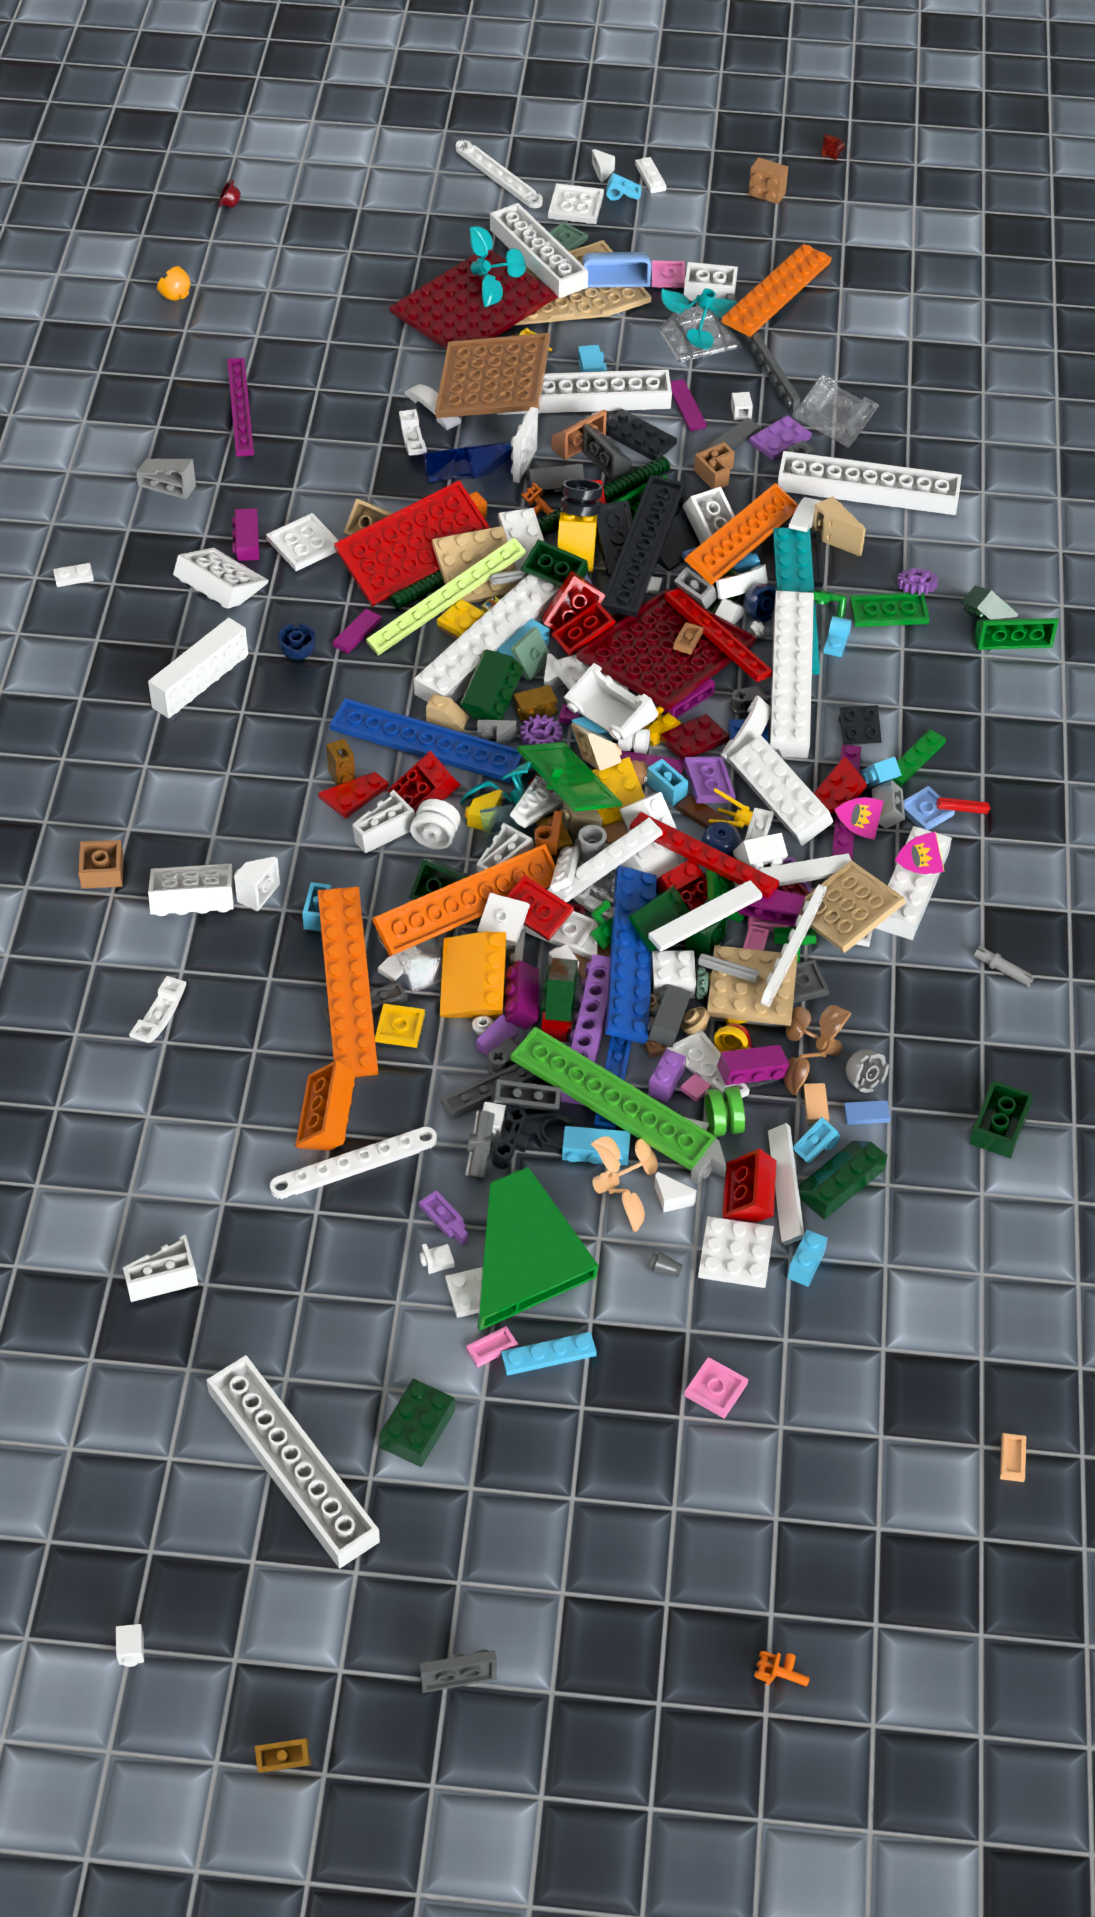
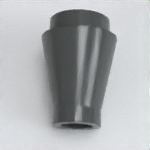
[648,1252,683,1277]

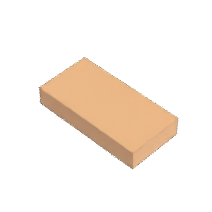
[803,1083,829,1124]
[1000,1433,1026,1482]

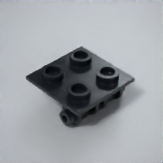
[838,705,882,745]

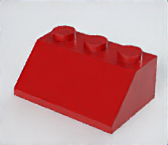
[541,571,606,631]
[552,601,616,657]
[722,1148,777,1223]

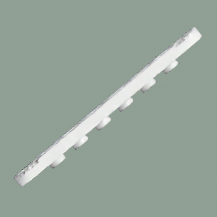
[455,140,543,208]
[761,884,827,1007]
[270,1127,437,1199]

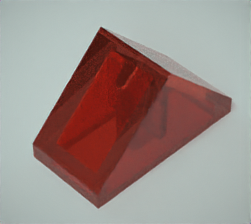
[822,134,845,160]

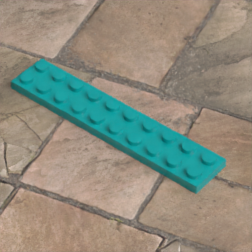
[773,528,820,675]

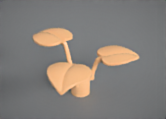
[591,1136,658,1232]

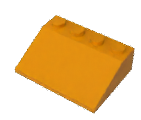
[440,931,506,1019]

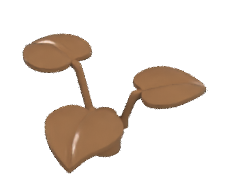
[783,1005,852,1096]

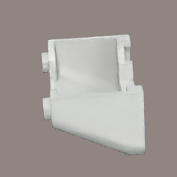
[564,663,658,740]

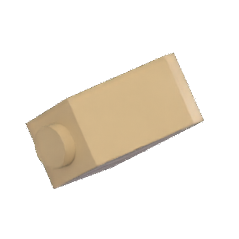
[426,693,469,732]

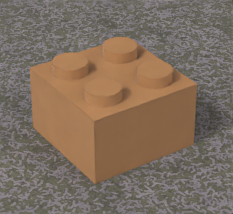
[748,158,788,204]
[78,840,124,889]

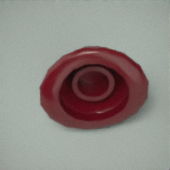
[218,180,241,208]

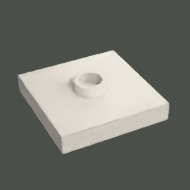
[477,893,530,944]

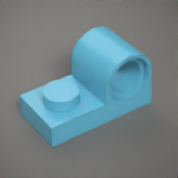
[607,173,641,201]
[823,616,852,657]
[793,1117,841,1164]

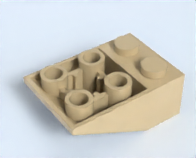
[812,496,866,556]

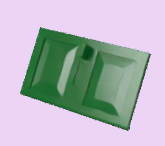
[517,742,623,812]

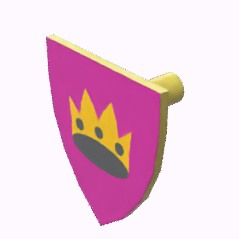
[834,797,884,840]
[895,832,944,874]

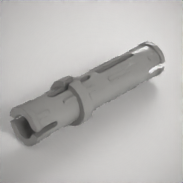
[974,945,1035,987]

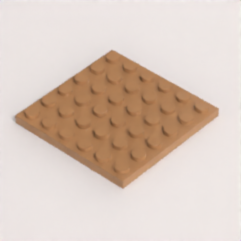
[435,333,550,418]

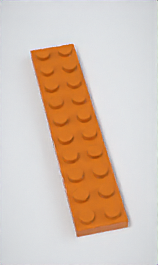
[721,244,832,337]
[684,483,798,586]
[372,844,556,957]
[318,887,378,1077]

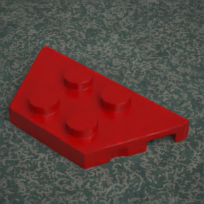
[813,757,867,814]

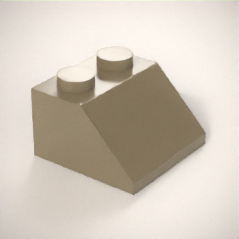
[561,800,603,841]

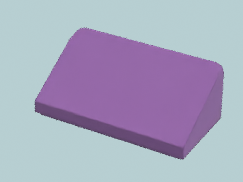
[476,1014,519,1056]

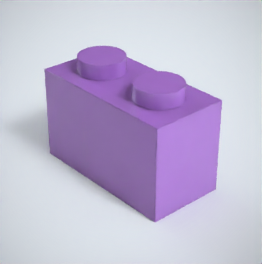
[648,1049,686,1103]

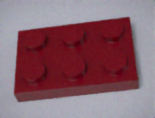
[660,714,730,762]

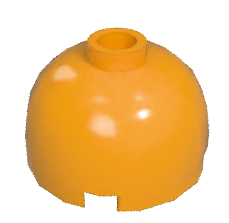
[157,266,191,301]

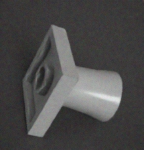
[574,825,611,880]

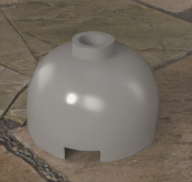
[846,1049,889,1093]

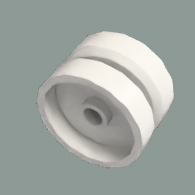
[410,799,461,850]

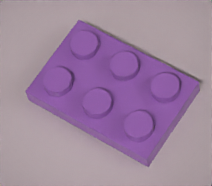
[749,415,812,461]
[683,757,736,803]

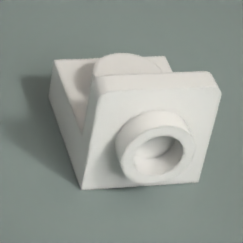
[419,1244,455,1274]

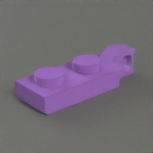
[419,1190,469,1245]

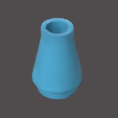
[733,553,760,573]

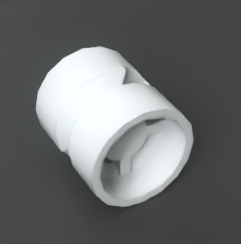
[618,728,650,754]

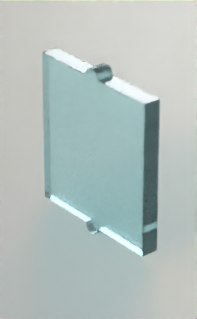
[480,804,517,836]

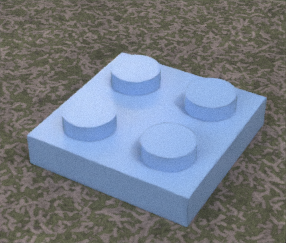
[904,786,955,830]

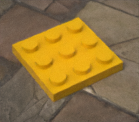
[592,757,645,827]

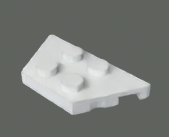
[525,911,598,960]

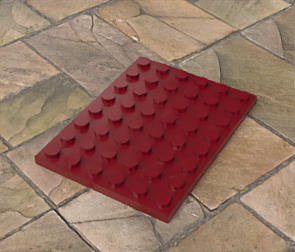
[390,250,557,350]
[576,588,757,710]

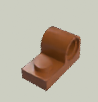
[534,811,562,855]

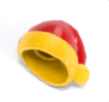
[714,1023,753,1053]

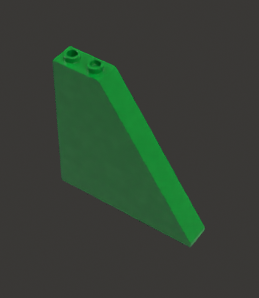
[477,1167,599,1331]

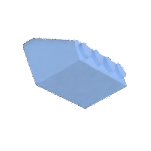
[582,252,651,287]

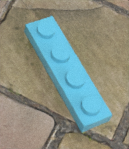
[501,1332,597,1376]

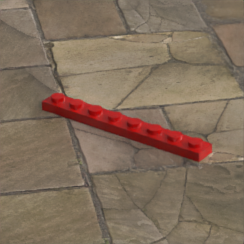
[664,588,773,682]
[630,812,779,899]

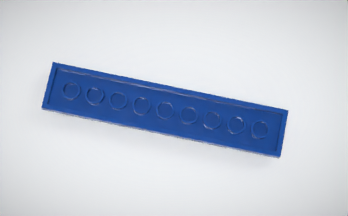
[329,698,523,783]
[605,865,657,1044]

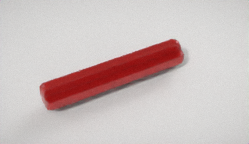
[935,797,990,814]

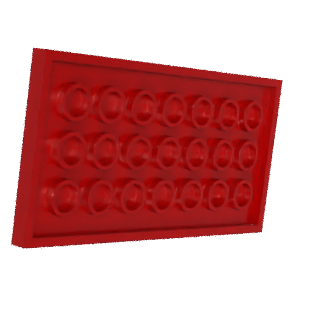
[333,480,490,607]

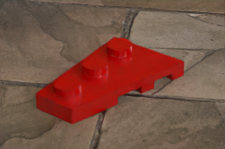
[318,772,389,819]

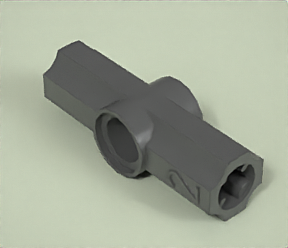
[465,1110,495,1179]

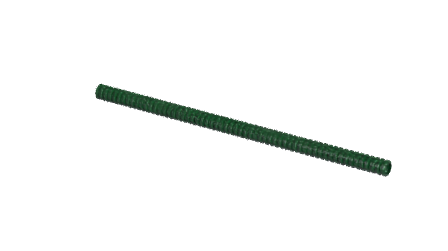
[390,456,670,609]

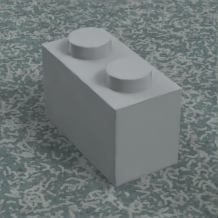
[674,567,718,610]
[872,780,905,829]

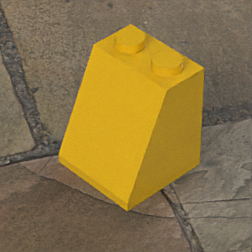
[558,512,597,572]

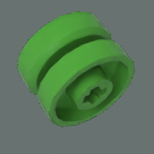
[705,1086,745,1137]

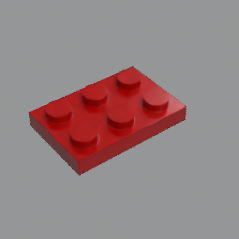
[506,875,574,941]

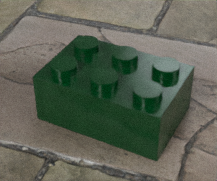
[541,958,578,1022]
[969,1080,1034,1159]
[379,1378,455,1467]

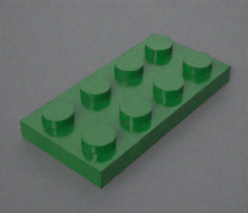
[849,593,930,627]

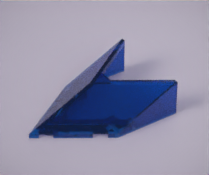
[424,442,513,482]

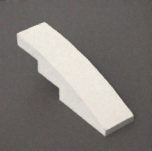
[789,497,821,532]

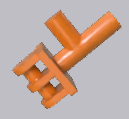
[521,482,554,515]
[754,1651,810,1687]

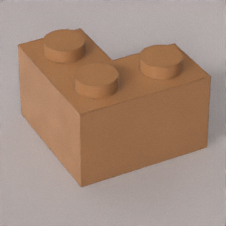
[694,442,735,489]

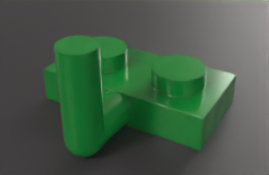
[812,590,847,618]
[590,900,613,949]
[773,927,816,963]

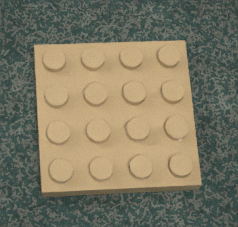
[432,526,520,604]
[802,860,906,953]
[707,945,798,1026]

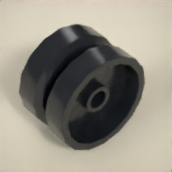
[560,479,603,516]

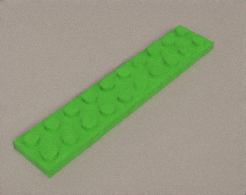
[510,1027,716,1171]

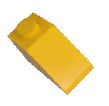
[464,789,502,832]

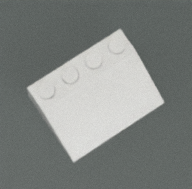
[173,548,269,608]
[148,864,234,916]

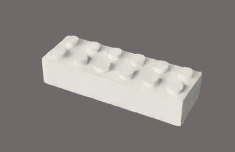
[148,618,248,718]
[729,735,833,846]
[876,826,952,940]

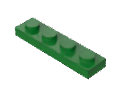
[892,729,946,787]

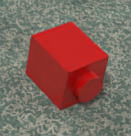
[541,1012,572,1042]

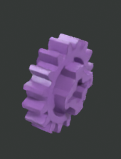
[897,568,938,595]
[520,715,562,745]

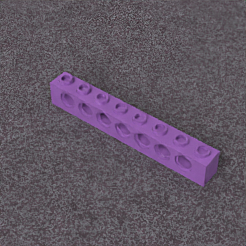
[561,954,610,1106]

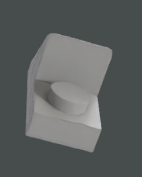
[477,720,516,745]
[506,929,525,965]
[690,1139,726,1185]

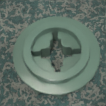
[696,967,708,1001]

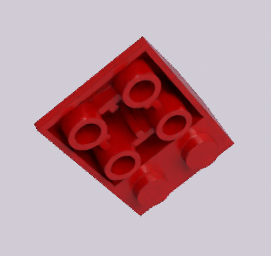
[387,751,461,813]
[656,860,708,911]

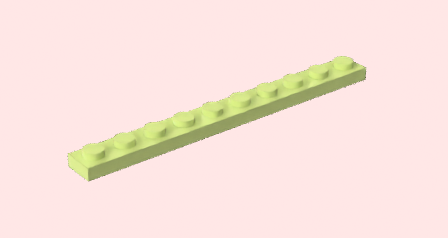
[367,538,526,656]

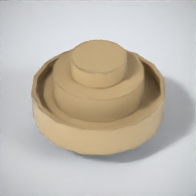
[680,1007,710,1035]

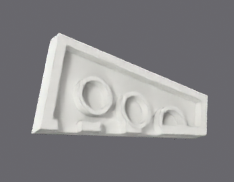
[510,775,563,828]
[666,1030,750,1098]

